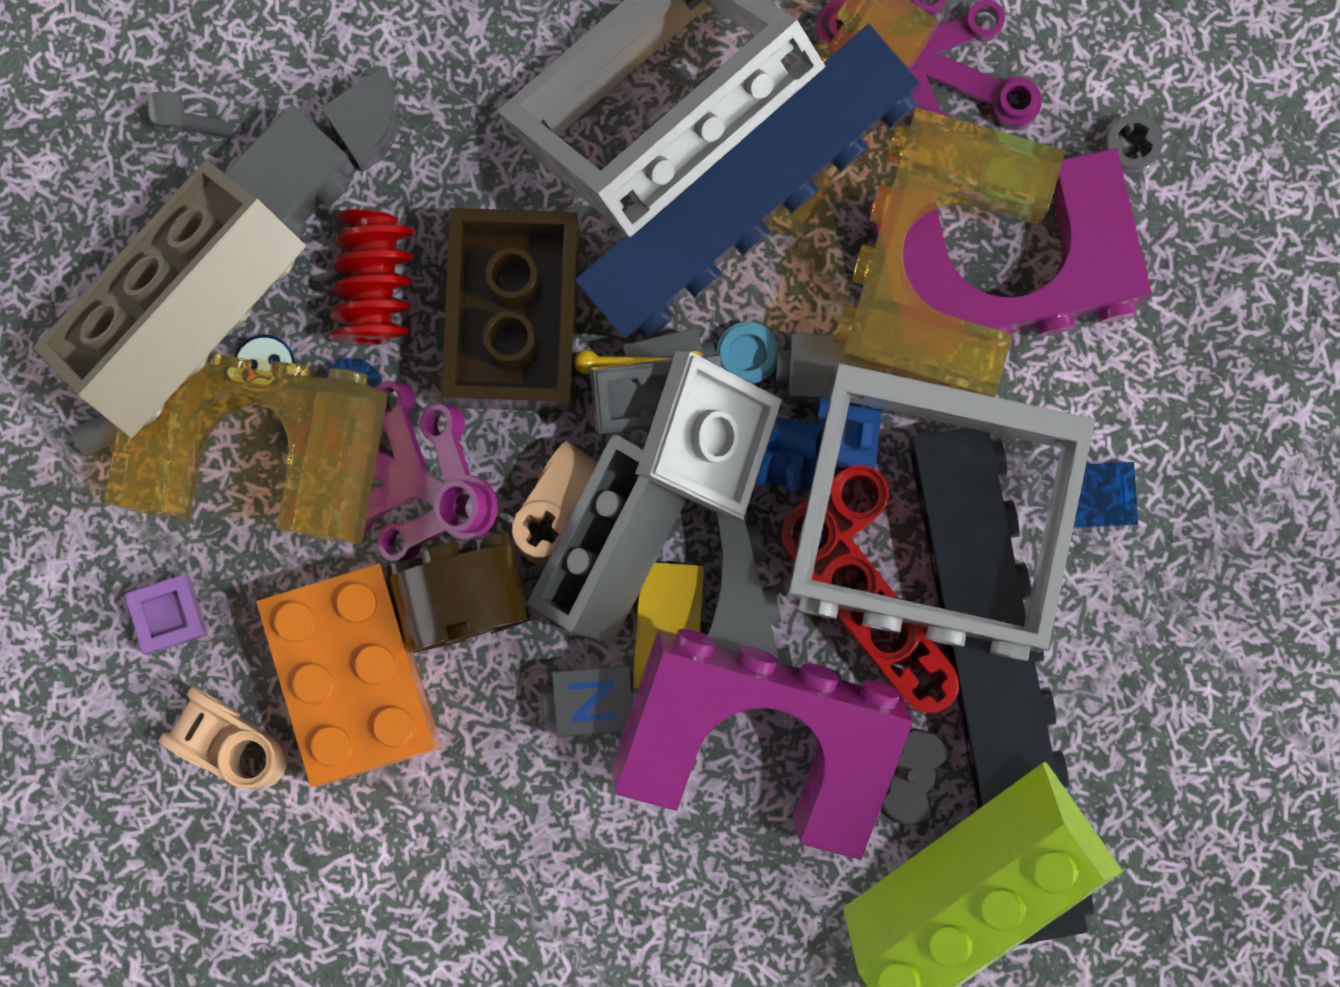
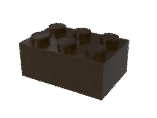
[441,208,581,412]

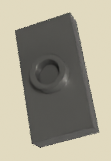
[590,354,721,434]

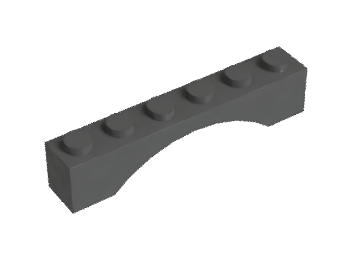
[623,327,794,667]

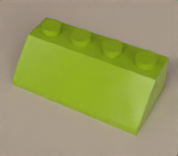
[843,762,1123,987]

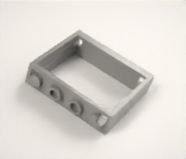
[497,0,826,237]
[787,363,1095,661]

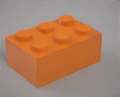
[256,563,442,787]

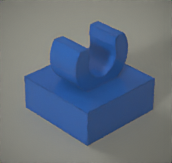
[816,403,882,470]
[756,417,824,492]

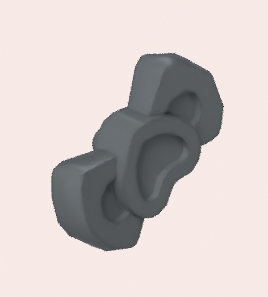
[882,731,951,825]

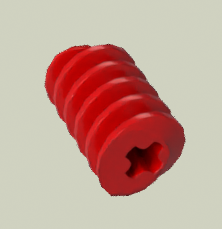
[328,209,416,346]

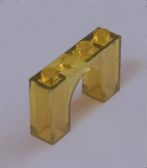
[834,107,1066,397]
[104,354,388,545]

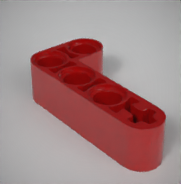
[779,465,959,714]

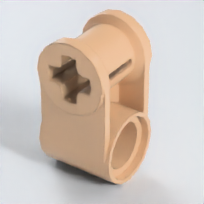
[512,441,598,565]
[158,686,287,789]

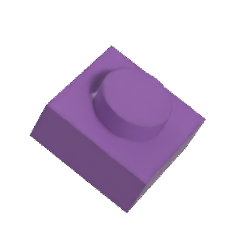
[124,574,208,655]

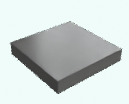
[636,351,782,520]

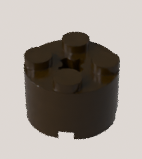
[386,533,531,653]

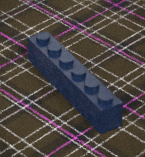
[575,23,921,340]

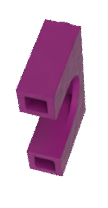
[866,148,1152,363]
[611,629,913,860]

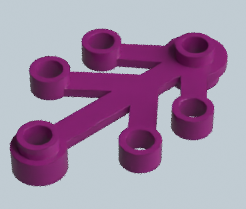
[816,0,1042,152]
[288,381,497,561]

